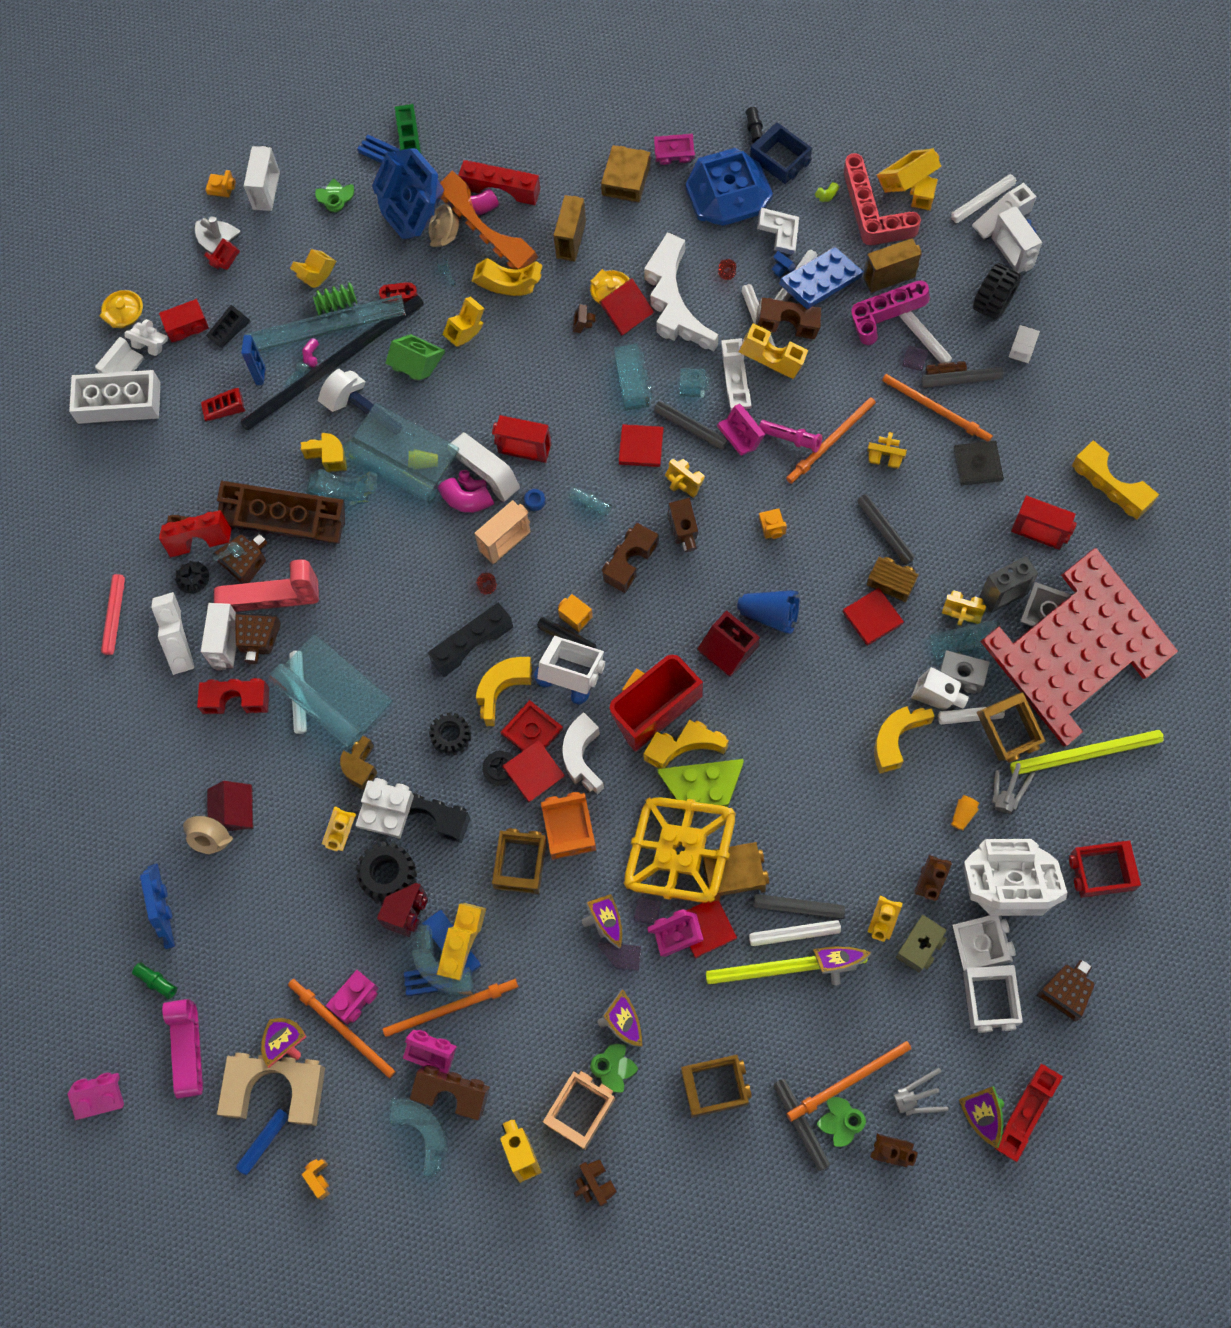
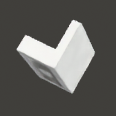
[95,337,144,374]

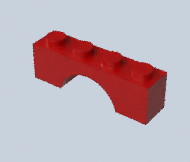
[458,160,541,205]

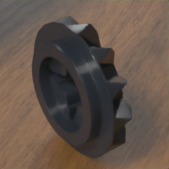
[174,561,209,593]
[482,751,514,786]

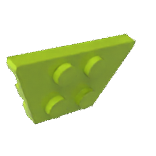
[658,759,744,812]

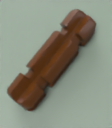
[925,361,967,375]

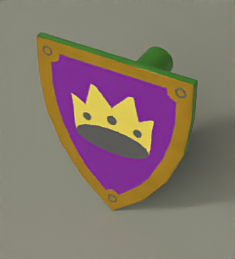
[959,1086,1004,1148]

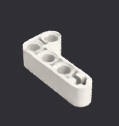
[447,432,520,502]

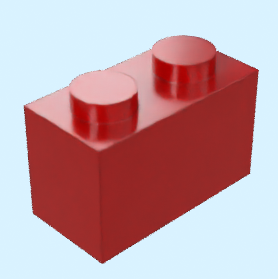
[159,299,209,343]

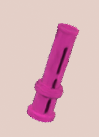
[759,420,822,453]

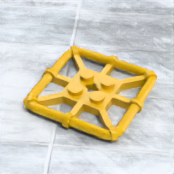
[623,797,736,903]

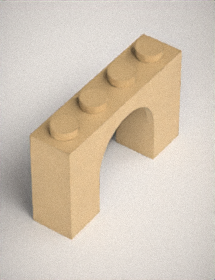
[217,1053,325,1126]

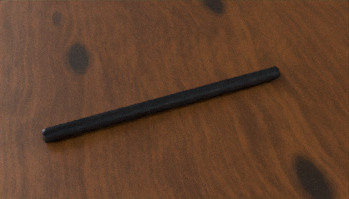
[241,295,424,430]

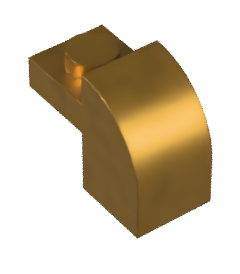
[340,736,377,790]

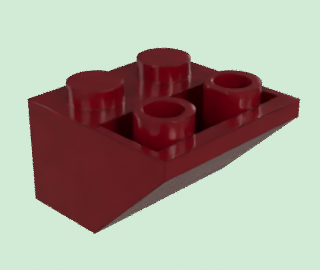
[697,610,760,677]
[377,883,428,937]

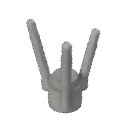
[992,763,1035,814]
[893,1068,949,1116]

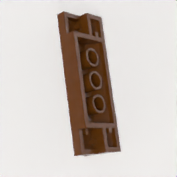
[217,481,345,544]

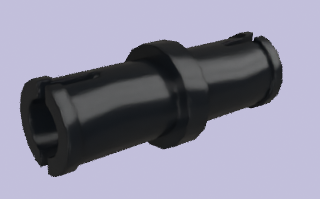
[745,107,763,144]

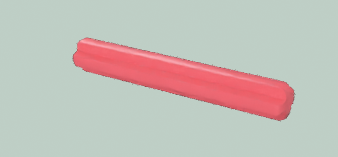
[101,574,125,655]

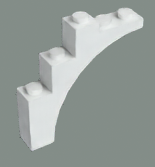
[644,232,718,351]

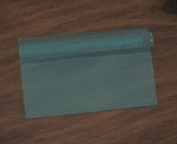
[344,402,460,504]
[268,634,393,748]

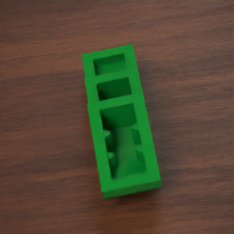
[394,104,421,153]

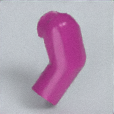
[458,470,487,491]

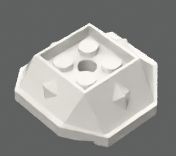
[964,839,1067,916]

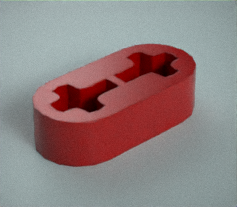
[379,282,418,305]

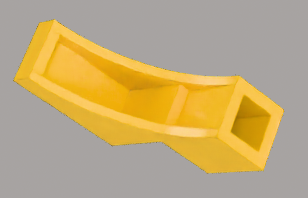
[643,720,729,769]
[437,903,486,980]

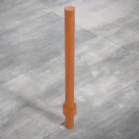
[882,374,993,443]
[786,397,876,484]
[383,978,519,1037]
[288,979,396,1079]
[786,1041,911,1122]

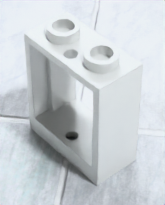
[244,146,280,211]
[992,206,1042,273]
[201,603,237,670]
[537,636,605,694]
[963,965,1023,1033]

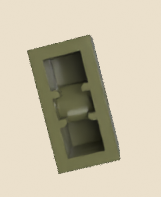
[895,914,947,973]

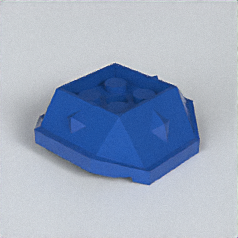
[686,148,773,226]
[372,149,444,239]

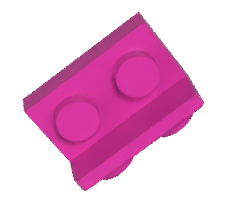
[326,970,379,1025]

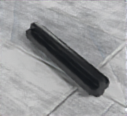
[537,617,596,649]

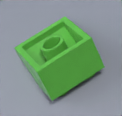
[385,334,445,380]

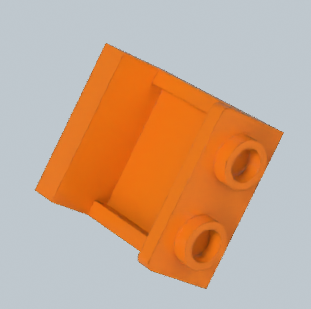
[541,792,596,860]

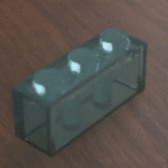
[614,343,652,411]

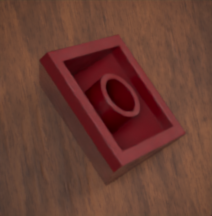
[207,781,254,831]

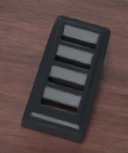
[206,305,250,348]

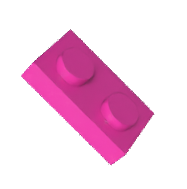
[654,134,695,165]
[717,404,765,456]
[647,910,703,957]
[403,1030,457,1074]
[67,1073,124,1120]

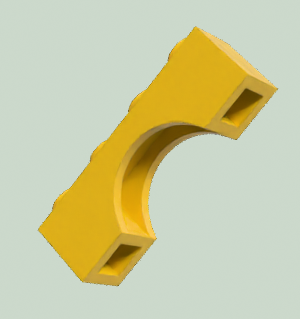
[1072,440,1159,520]

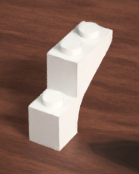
[151,592,194,675]

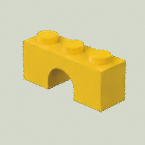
[738,323,808,379]

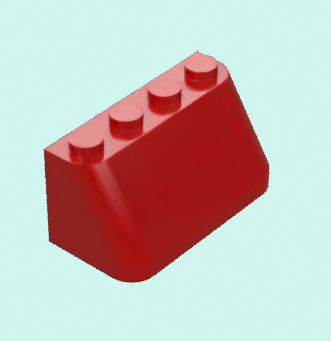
[610,655,703,752]

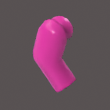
[302,338,319,368]

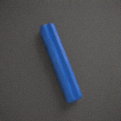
[236,1109,289,1175]

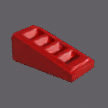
[201,387,245,421]

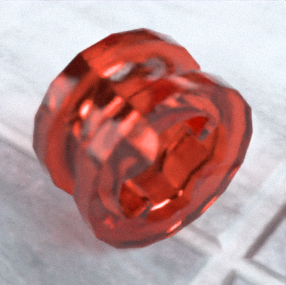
[718,259,737,280]
[477,573,497,594]

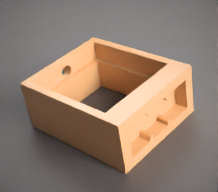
[474,500,530,564]
[543,1071,615,1150]

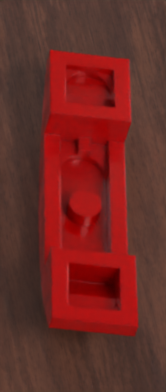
[995,1063,1063,1162]

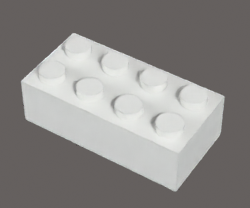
[69,370,161,424]

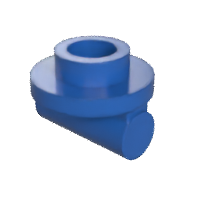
[571,690,590,705]

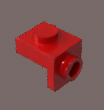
[204,238,240,270]

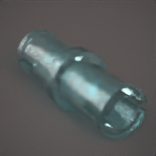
[569,486,612,516]

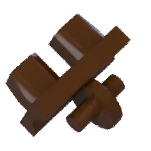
[914,855,952,901]
[870,1133,918,1167]
[574,1159,617,1207]

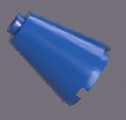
[737,590,800,634]

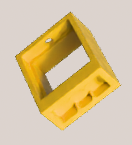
[877,148,942,192]

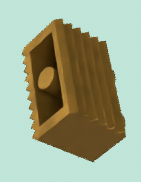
[866,557,919,602]

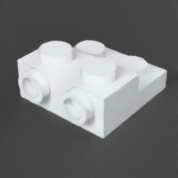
[356,778,414,838]
[952,916,1016,971]

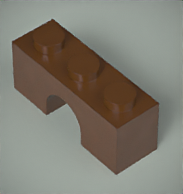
[756,297,821,340]
[602,523,659,593]
[410,1065,490,1120]

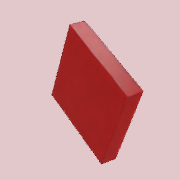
[599,278,654,336]
[619,424,664,467]
[842,588,904,646]
[501,700,563,751]
[502,740,565,803]
[686,900,737,959]

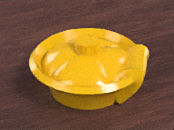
[590,269,629,304]
[99,290,143,328]

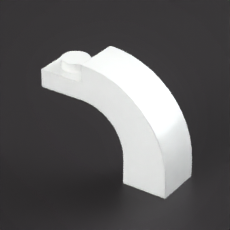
[563,712,604,794]

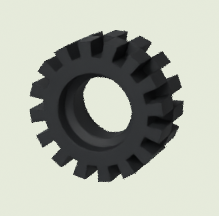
[429,712,471,756]

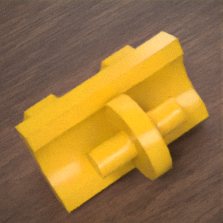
[867,432,907,469]
[665,459,705,498]
[942,591,986,626]
[322,807,356,851]
[867,896,902,942]

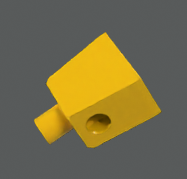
[500,1120,542,1183]

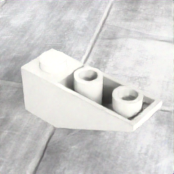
[972,183,1036,240]

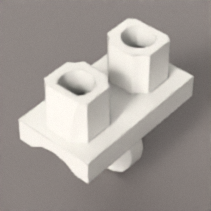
[125,319,168,356]

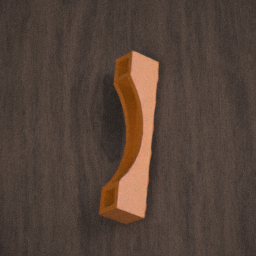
[440,170,538,269]

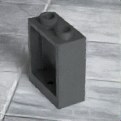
[980,556,1038,613]

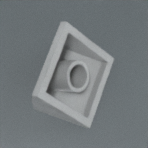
[1020,582,1071,627]

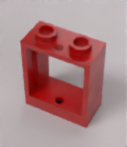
[492,415,551,463]
[1011,495,1077,550]
[1069,840,1141,898]

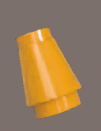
[951,795,980,831]

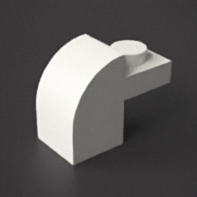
[1009,325,1040,363]
[318,369,365,412]

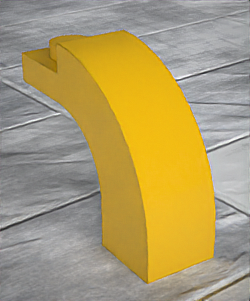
[472,258,542,296]
[476,657,532,726]
[874,706,935,774]

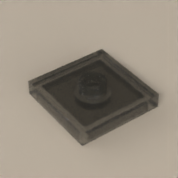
[953,441,1004,486]

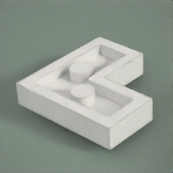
[757,208,799,255]

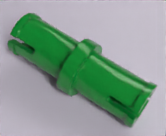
[132,962,178,1000]

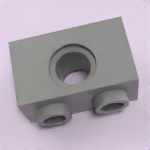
[940,650,990,694]

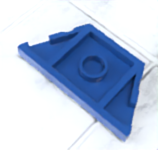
[140,864,175,949]

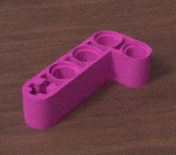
[851,281,930,345]
[162,999,203,1099]

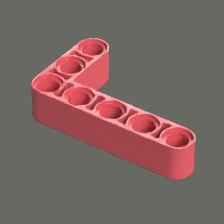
[844,153,921,245]
[214,559,319,612]

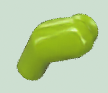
[815,182,840,202]

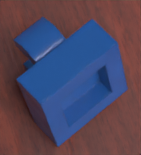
[772,251,796,278]

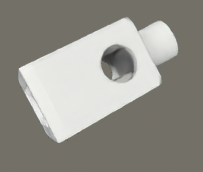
[911,667,969,710]

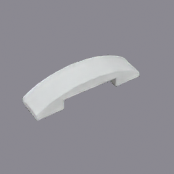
[721,338,751,410]

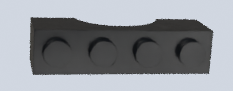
[428,602,514,677]
[408,793,470,843]

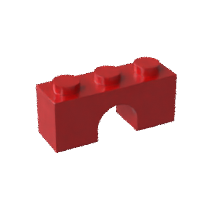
[159,510,232,558]
[197,678,269,714]

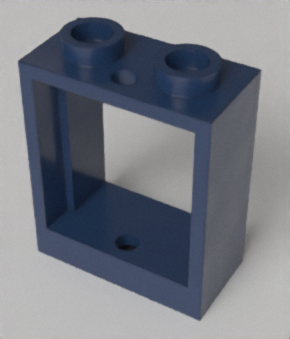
[750,122,812,184]

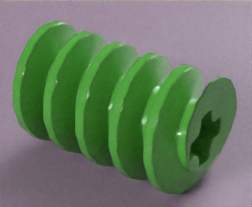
[313,282,358,317]

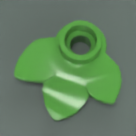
[315,179,354,212]
[590,1044,638,1093]
[817,1097,866,1147]

